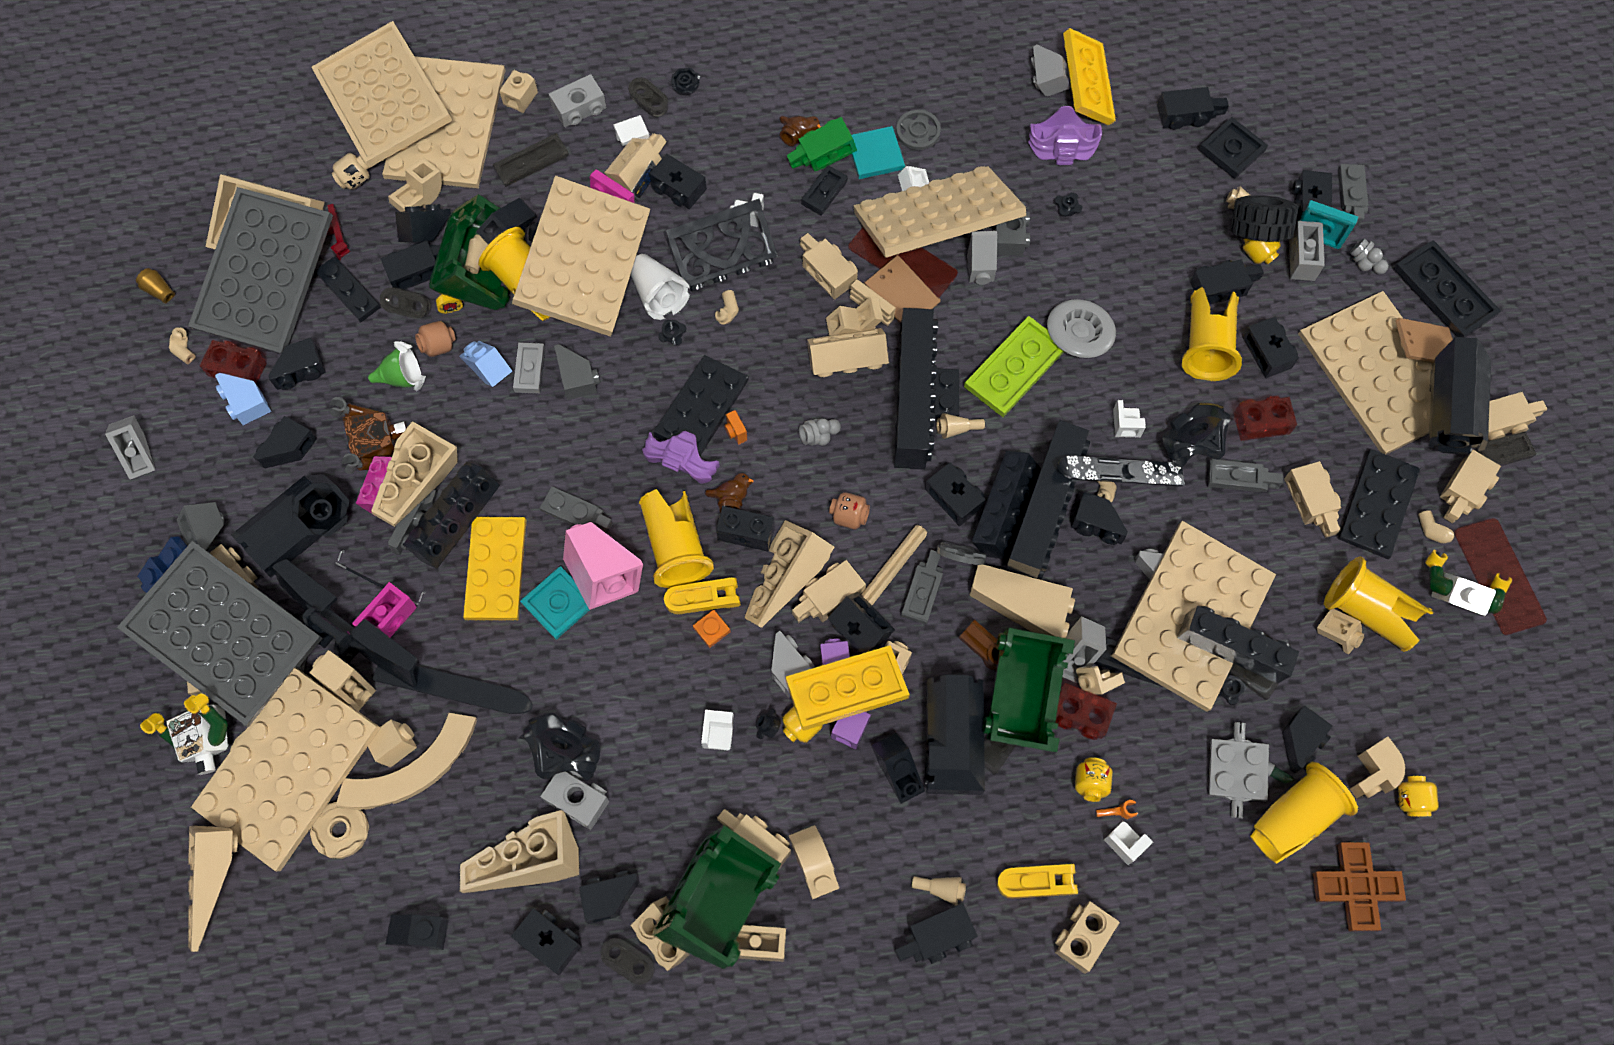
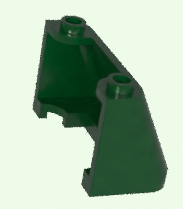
[429,194,525,310]
[983,628,1075,752]
[652,825,781,969]

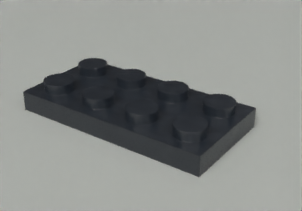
[1393,240,1501,337]
[654,355,749,456]
[1338,449,1420,559]

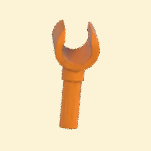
[1096,800,1138,819]

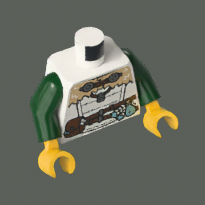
[1425,550,1512,616]
[140,694,228,775]

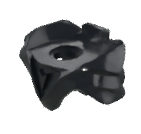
[1162,403,1234,468]
[518,713,600,781]

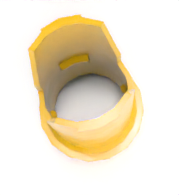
[478,227,550,321]
[1182,287,1242,381]
[639,489,714,588]
[1324,556,1433,652]
[1250,761,1358,864]

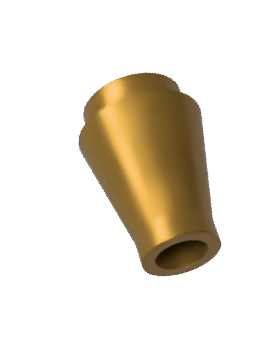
[136,268,175,304]

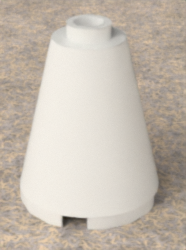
[630,254,690,320]

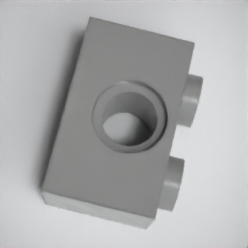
[549,74,606,127]
[1289,221,1324,281]
[540,771,609,830]

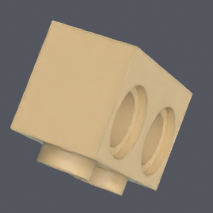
[631,897,690,971]
[1055,902,1120,974]

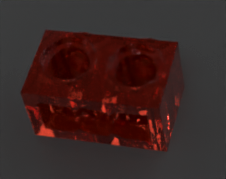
[200,340,267,385]
[1233,396,1297,441]
[1055,683,1117,740]

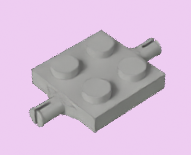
[1209,722,1269,819]

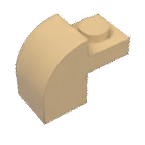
[388,157,442,212]
[826,296,883,336]
[1350,737,1405,799]
[789,825,839,899]

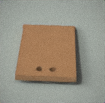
[865,255,941,323]
[1395,318,1453,363]

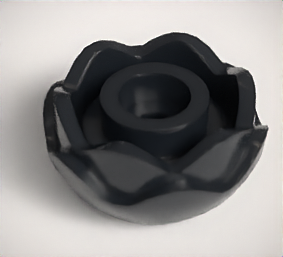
[671,68,700,95]

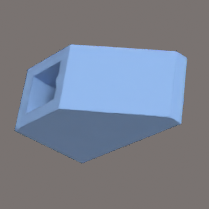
[459,341,512,387]
[215,373,272,425]

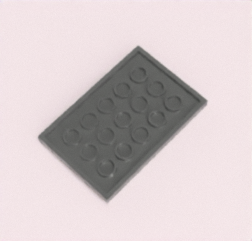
[188,187,333,354]
[117,541,323,727]

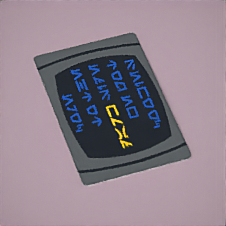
[631,160,656,204]

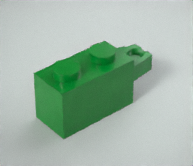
[787,117,857,172]

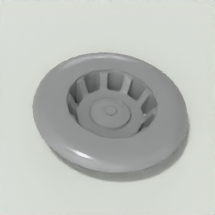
[1047,299,1116,358]

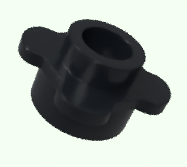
[1055,192,1083,217]
[658,320,687,346]
[1218,673,1247,705]
[756,708,781,740]

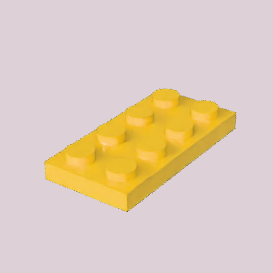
[1063,28,1116,125]
[463,517,526,620]
[785,645,910,731]

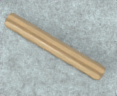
[861,525,927,605]

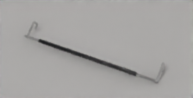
[336,550,426,605]

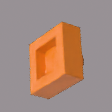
[724,410,747,445]
[693,610,731,648]

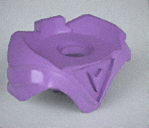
[1029,106,1102,165]
[642,431,720,484]

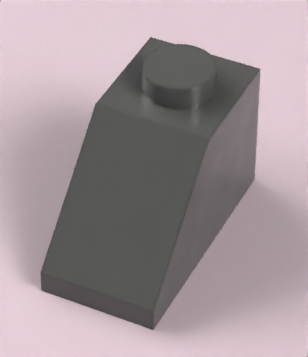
[554,344,600,400]
[177,502,224,551]

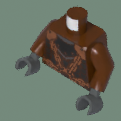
[330,397,407,474]

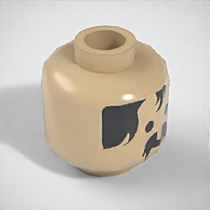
[332,153,370,190]

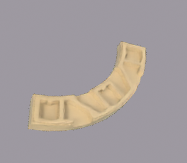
[336,713,477,810]

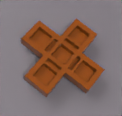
[1313,842,1406,932]

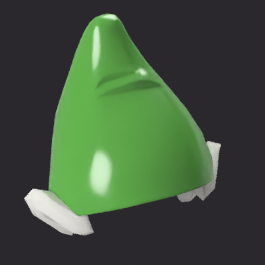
[368,341,426,391]

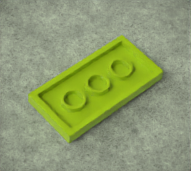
[964,316,1065,417]

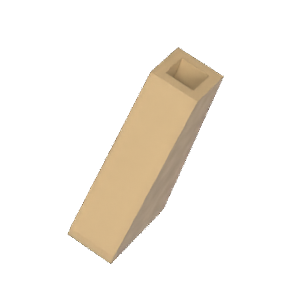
[970,565,1075,638]

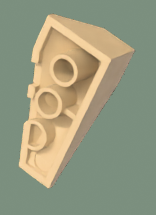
[371,421,457,527]
[745,520,834,628]
[460,810,579,893]
[188,826,237,952]

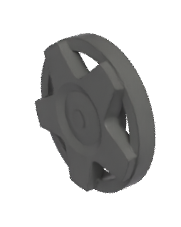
[896,110,941,150]
[936,542,987,565]

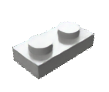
[513,343,545,393]

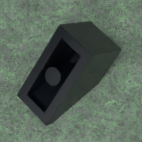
[385,914,448,950]

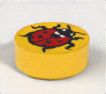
[436,295,463,314]

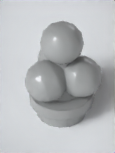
[1350,238,1389,274]
[799,419,841,446]

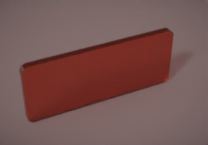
[848,227,958,298]
[1454,518,1547,635]

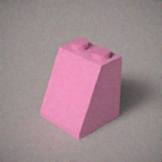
[563,522,643,610]

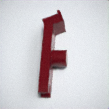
[326,203,350,260]

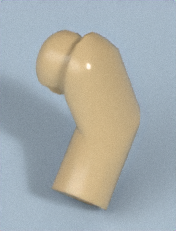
[715,290,739,324]
[169,328,195,364]
[1097,481,1117,503]
[1418,511,1454,544]

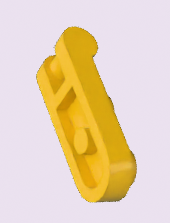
[664,578,741,614]
[997,864,1078,899]

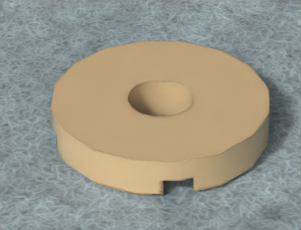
[310,802,369,859]

